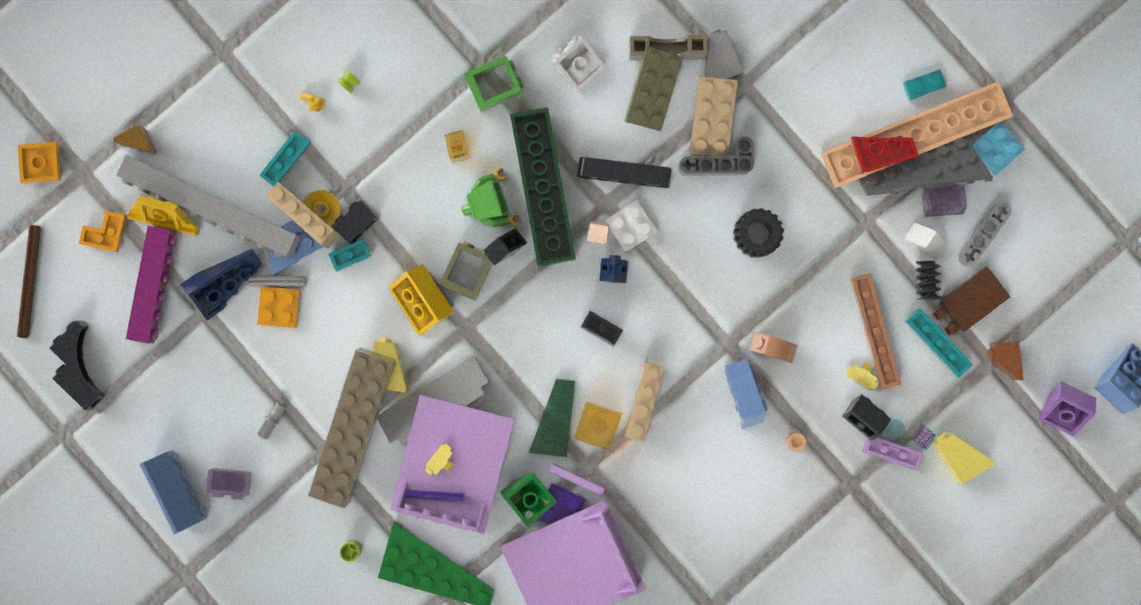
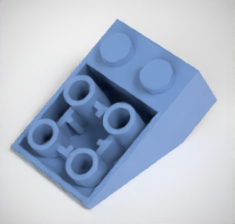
[1094,343,1141,414]

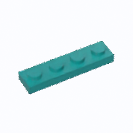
[905,308,973,378]

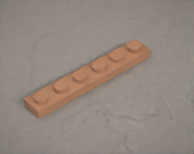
[850,273,901,389]

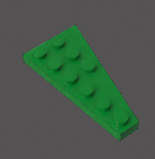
[378,521,494,605]

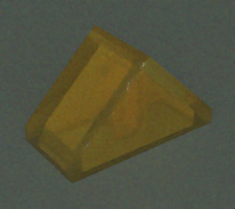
[445,130,471,163]

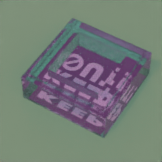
[910,423,938,451]

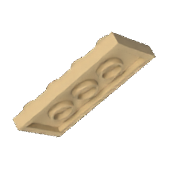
[690,76,738,156]

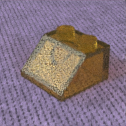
[574,401,622,450]

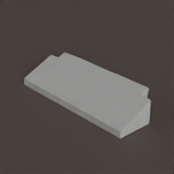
[377,356,490,446]

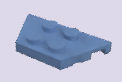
[269,220,337,276]

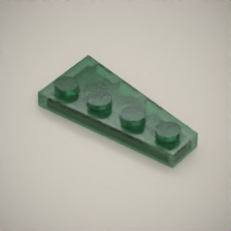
[529,378,575,457]

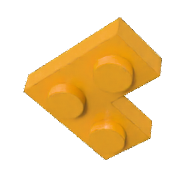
[79,211,127,253]

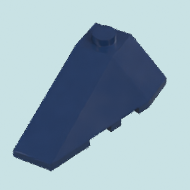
[180,249,262,320]

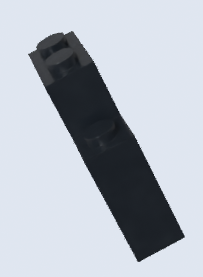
[49,321,105,411]

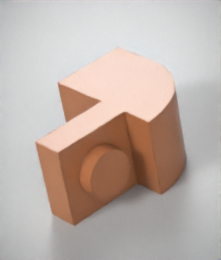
[749,332,798,363]

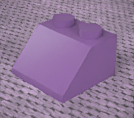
[1039,381,1096,436]

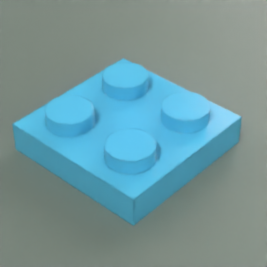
[972,122,1025,175]

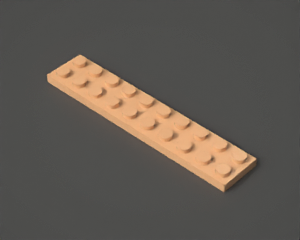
[821,81,1013,189]

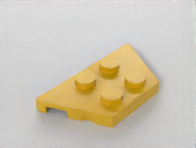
[126,196,200,237]

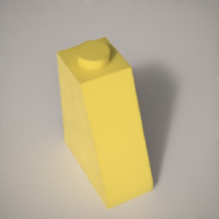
[373,338,409,392]
[932,433,995,485]

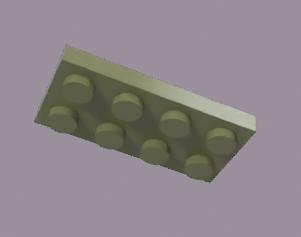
[624,46,683,131]

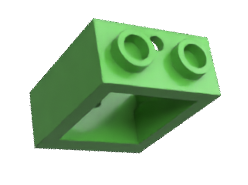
[464,56,524,112]

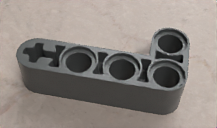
[678,136,754,176]

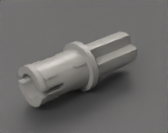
[257,402,287,439]

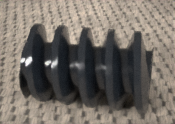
[916,261,941,300]

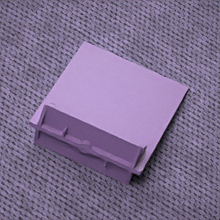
[390,395,514,534]
[500,500,646,605]

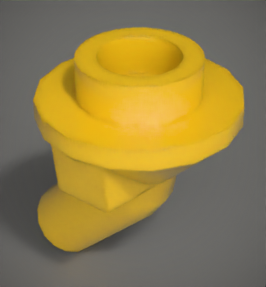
[300,92,326,112]

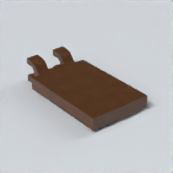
[932,266,1010,335]

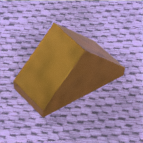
[113,125,157,155]

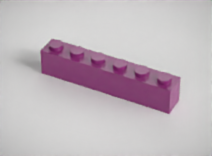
[126,226,177,344]

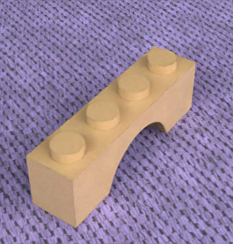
[266,182,340,249]
[625,362,664,442]

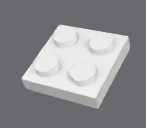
[605,200,658,253]

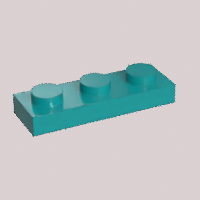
[259,131,311,187]

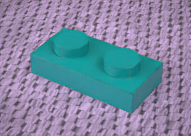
[903,69,947,101]
[328,239,372,272]

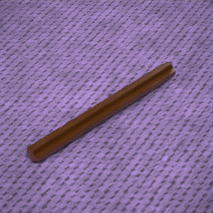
[17,225,41,338]

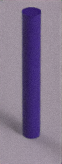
[405,490,464,501]

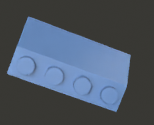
[139,450,207,535]

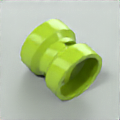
[340,540,362,562]

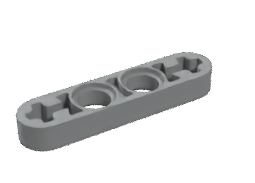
[958,202,1011,266]

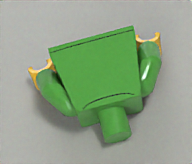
[461,168,520,227]

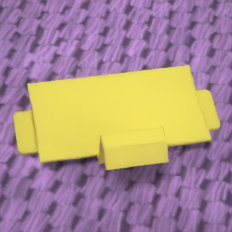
[846,362,878,390]
[425,444,454,475]

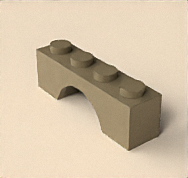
[629,35,708,60]

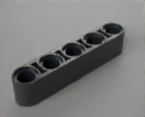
[577,157,672,188]

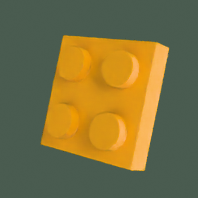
[17,142,61,184]
[257,286,301,328]

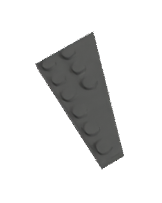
[859,136,993,196]

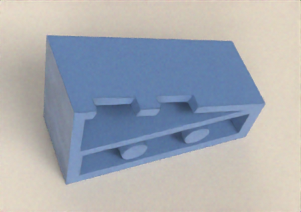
[724,359,768,429]

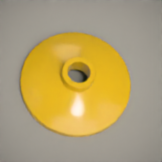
[303,190,341,226]

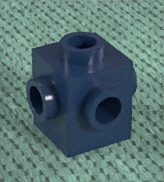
[599,255,628,283]

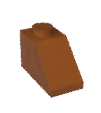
[988,342,1024,380]

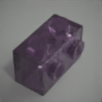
[922,184,967,217]
[206,468,252,500]

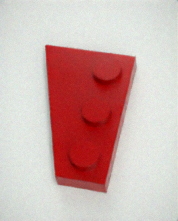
[850,136,919,174]

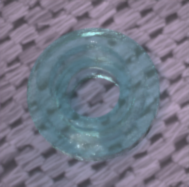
[885,419,905,439]

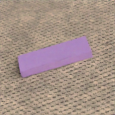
[862,437,924,471]
[550,463,605,495]

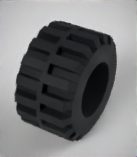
[733,208,784,258]

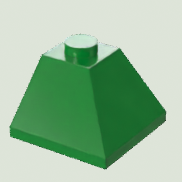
[500,473,557,526]

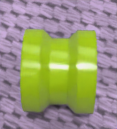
[336,69,361,94]

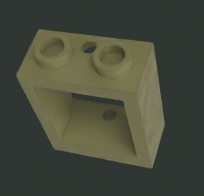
[439,241,493,301]

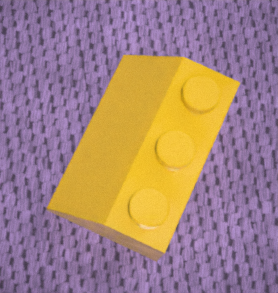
[388,264,454,335]

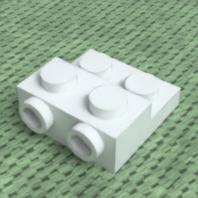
[551,36,606,92]

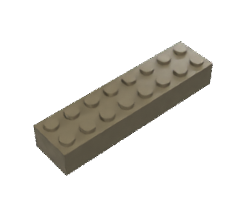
[308,347,397,509]

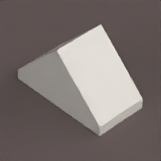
[904,223,947,260]

